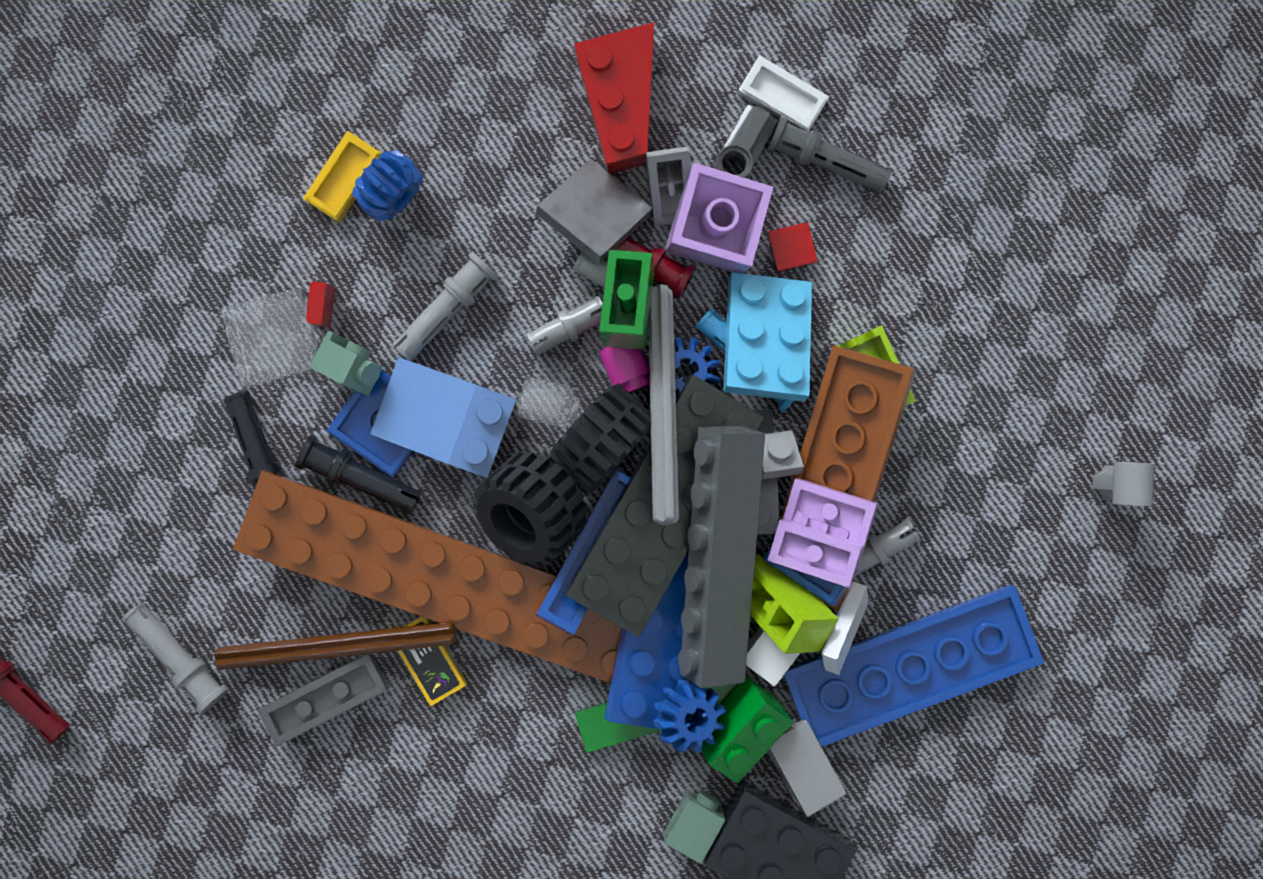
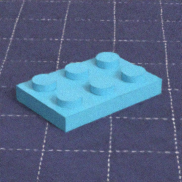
[723,272,812,402]

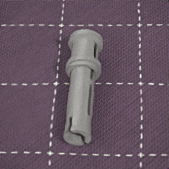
[392,251,499,362]
[122,602,229,715]

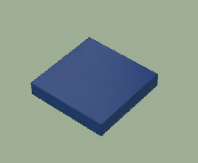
[326,370,414,478]

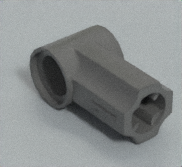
[713,104,778,179]

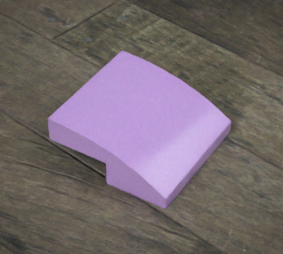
[768,478,879,588]

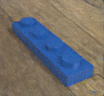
[535,469,630,636]

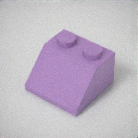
[665,162,773,273]

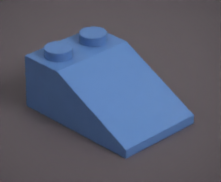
[370,357,516,478]

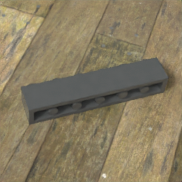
[678,426,765,688]

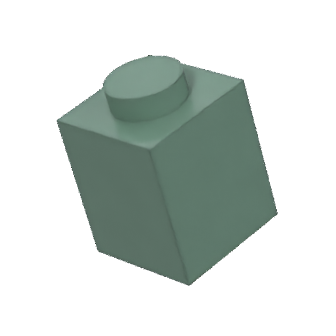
[663,790,725,864]

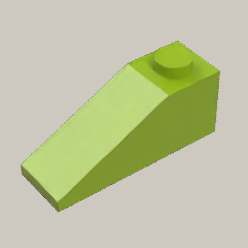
[750,553,839,654]

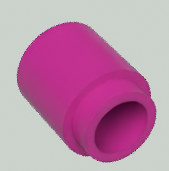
[598,347,650,393]

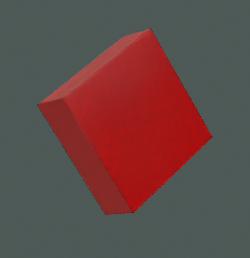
[767,222,818,273]
[306,282,335,329]

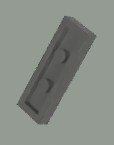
[257,654,390,747]

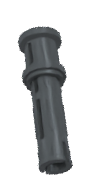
[766,116,891,193]

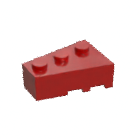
[574,22,654,174]

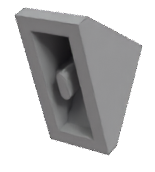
[646,146,691,226]

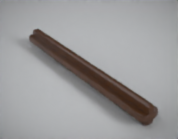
[214,623,457,670]

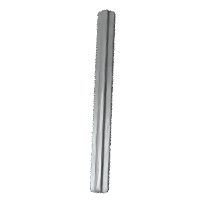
[649,284,679,525]

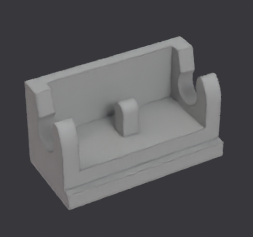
[767,718,847,817]

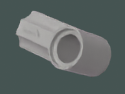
[1093,462,1154,506]

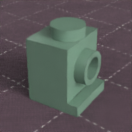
[310,331,383,396]

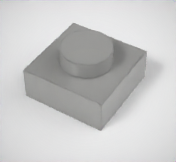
[762,430,804,480]

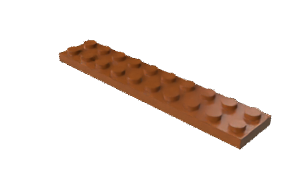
[233,470,622,683]

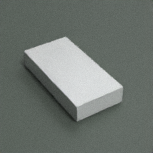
[738,55,829,132]
[822,582,868,675]

